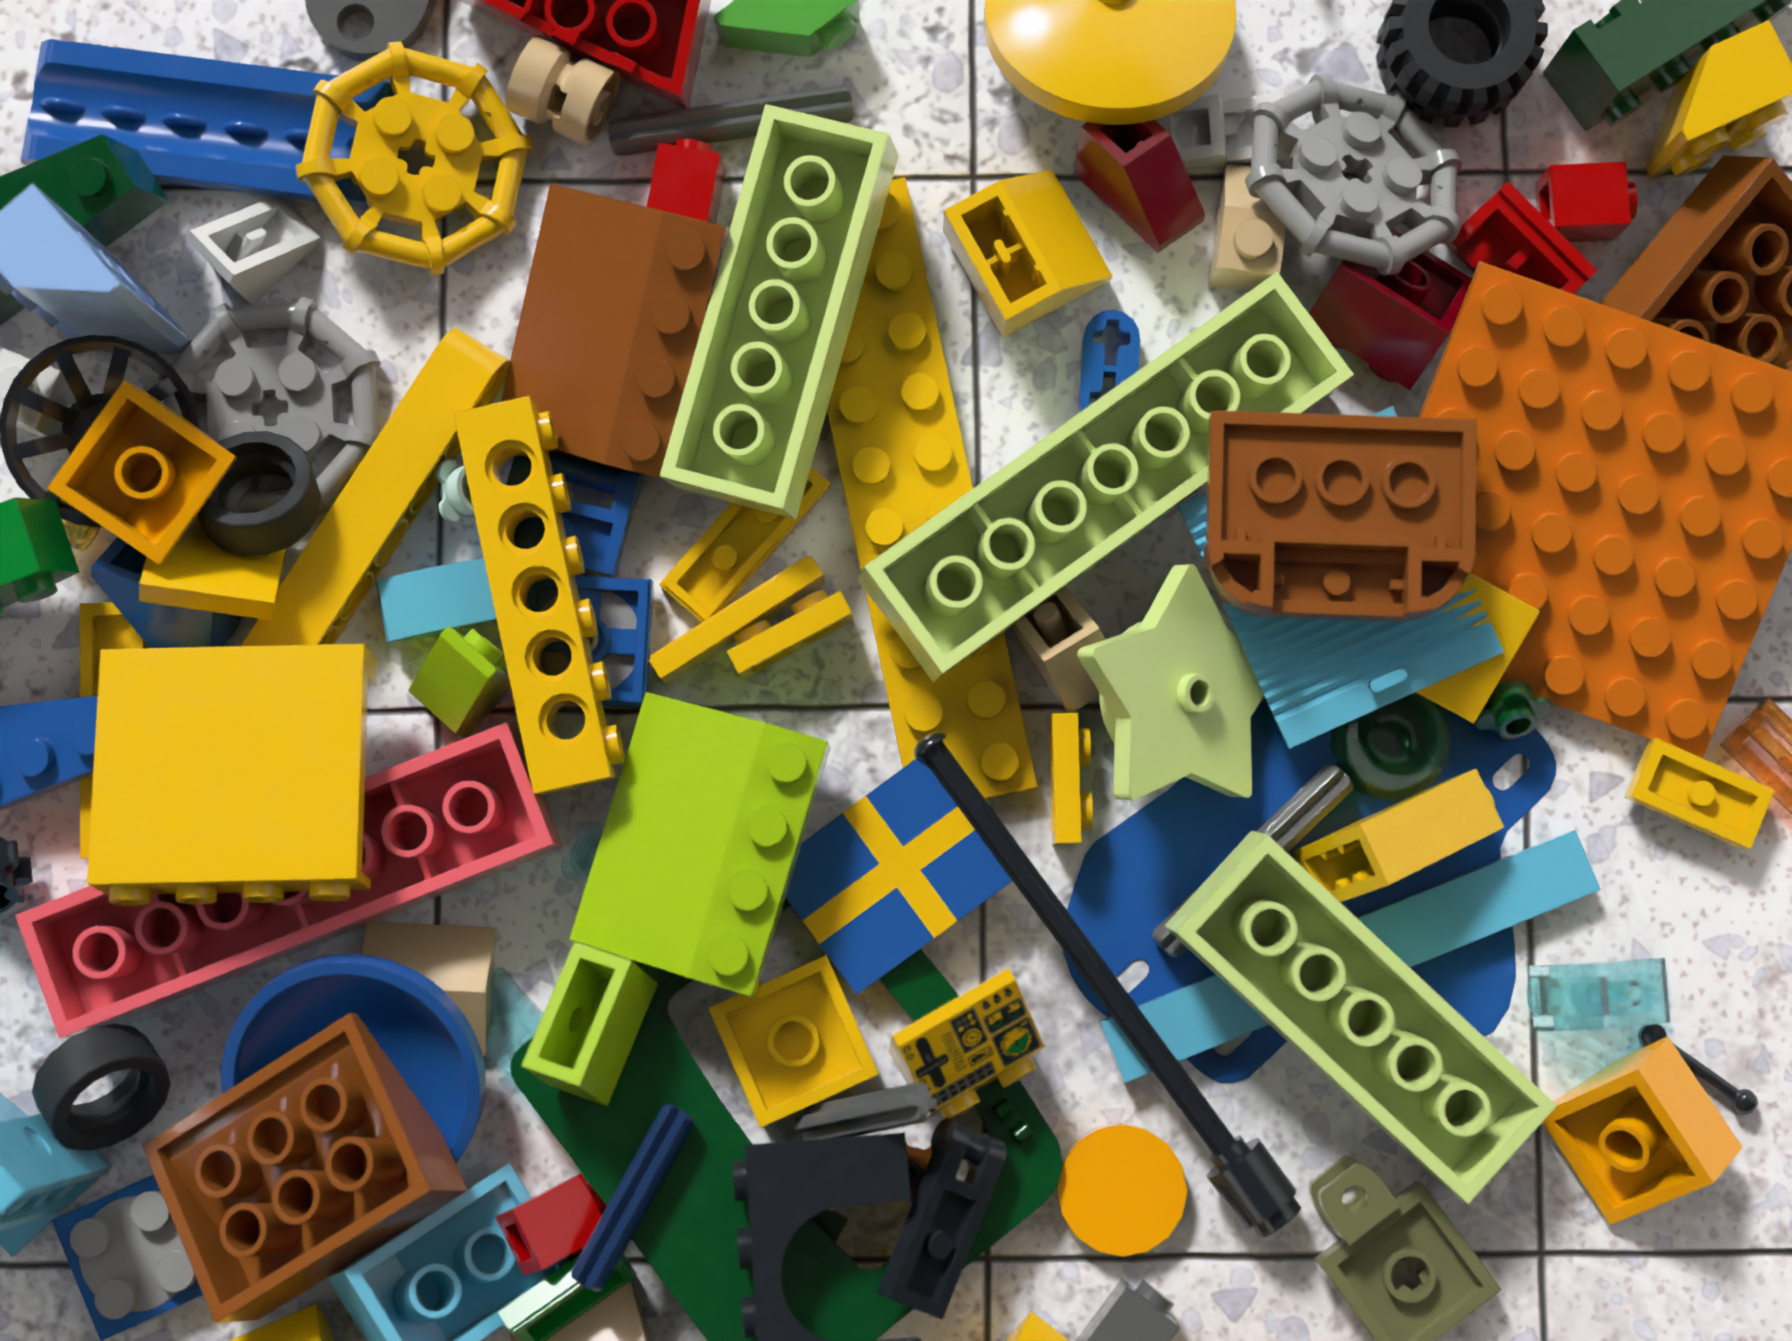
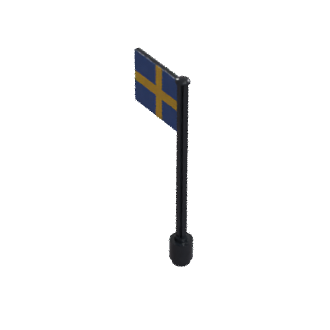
[786,732,1301,1238]

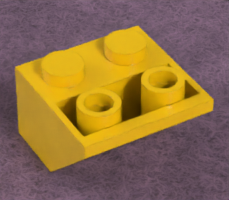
[1645,20,1792,179]
[943,169,1113,338]

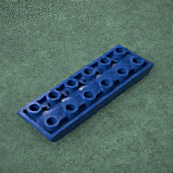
[20,39,400,209]

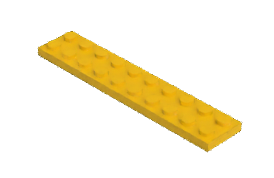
[827,177,1037,799]

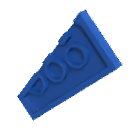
[0,696,98,810]

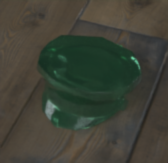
[1328,683,1449,801]

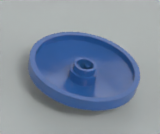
[221,953,486,1163]

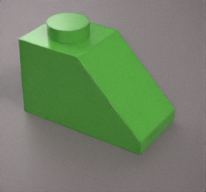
[713,0,860,57]

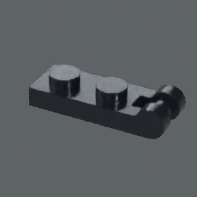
[877,1118,1007,1320]

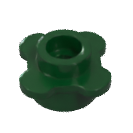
[1475,680,1552,740]

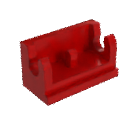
[1445,181,1598,294]

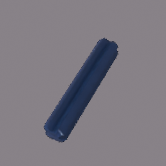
[571,1104,694,1292]

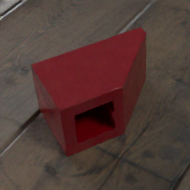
[1074,120,1205,253]

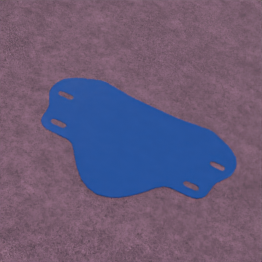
[1063,679,1556,1083]

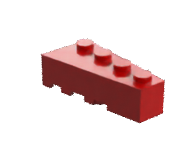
[460,0,711,109]

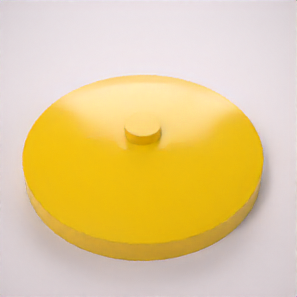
[983,0,1236,125]

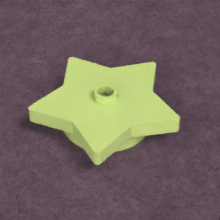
[1077,564,1264,800]

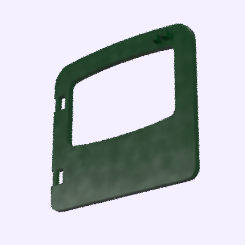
[510,898,1062,1341]

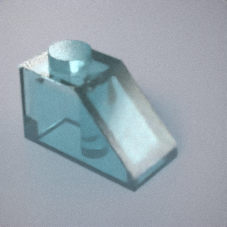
[1527,958,1670,1031]

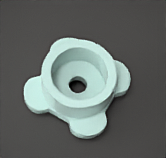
[436,459,476,523]

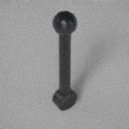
[1638,1023,1758,1115]

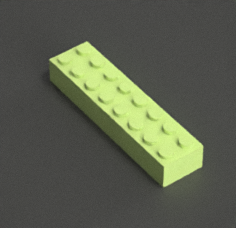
[858,272,1354,683]

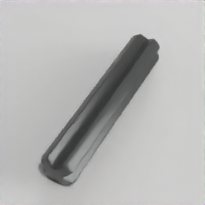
[794,1082,937,1140]

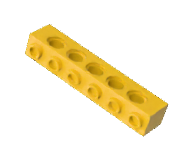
[453,396,625,795]

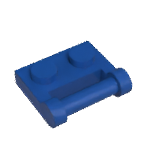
[506,451,644,578]

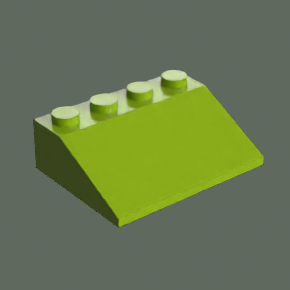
[569,692,831,996]

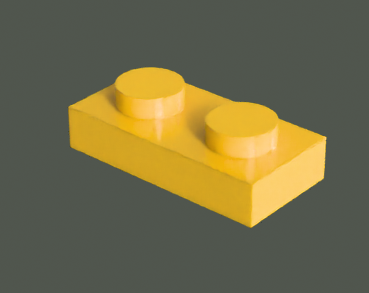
[727,589,854,680]
[1049,713,1093,845]
[1624,738,1775,850]

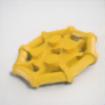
[295,41,533,276]

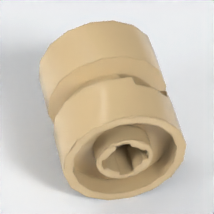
[505,35,621,147]

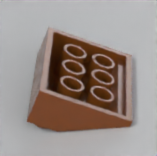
[1599,155,1792,372]
[501,183,730,479]
[142,1013,468,1323]

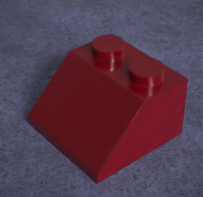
[1309,228,1472,390]

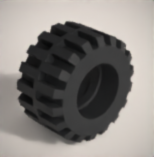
[1376,0,1548,128]

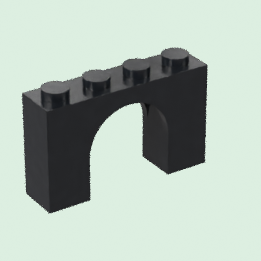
[732,1132,922,1341]

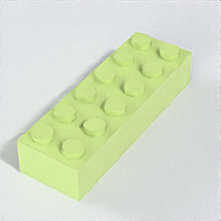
[660,104,899,520]
[1164,831,1557,1204]

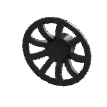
[0,335,200,528]

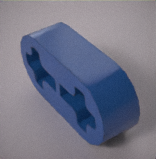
[1078,310,1140,413]

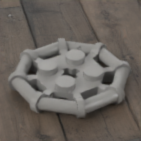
[1245,74,1462,276]
[157,297,381,515]

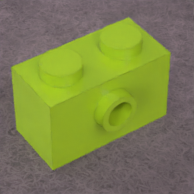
[521,942,658,1106]

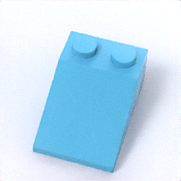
[327,1162,570,1341]

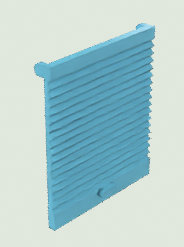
[1177,406,1504,749]

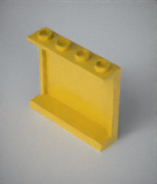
[87,644,377,905]

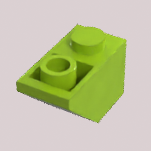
[408,625,511,738]

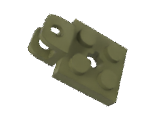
[1309,1156,1502,1341]

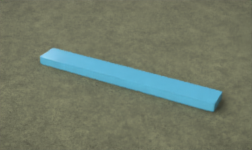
[1099,830,1601,1083]

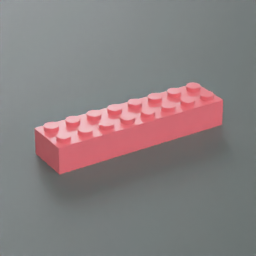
[15,722,564,1039]

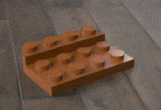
[1203,410,1477,621]

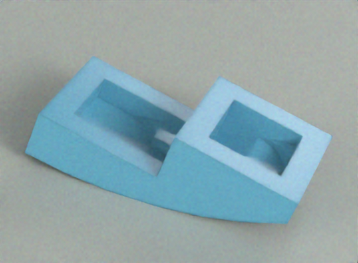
[375,558,497,644]

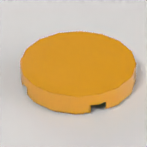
[1056,1123,1187,1257]

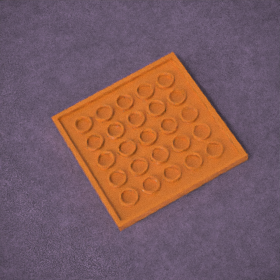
[1418,262,1792,758]

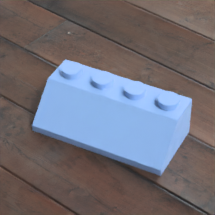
[0,184,192,354]

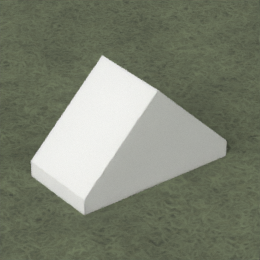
[186,197,321,306]

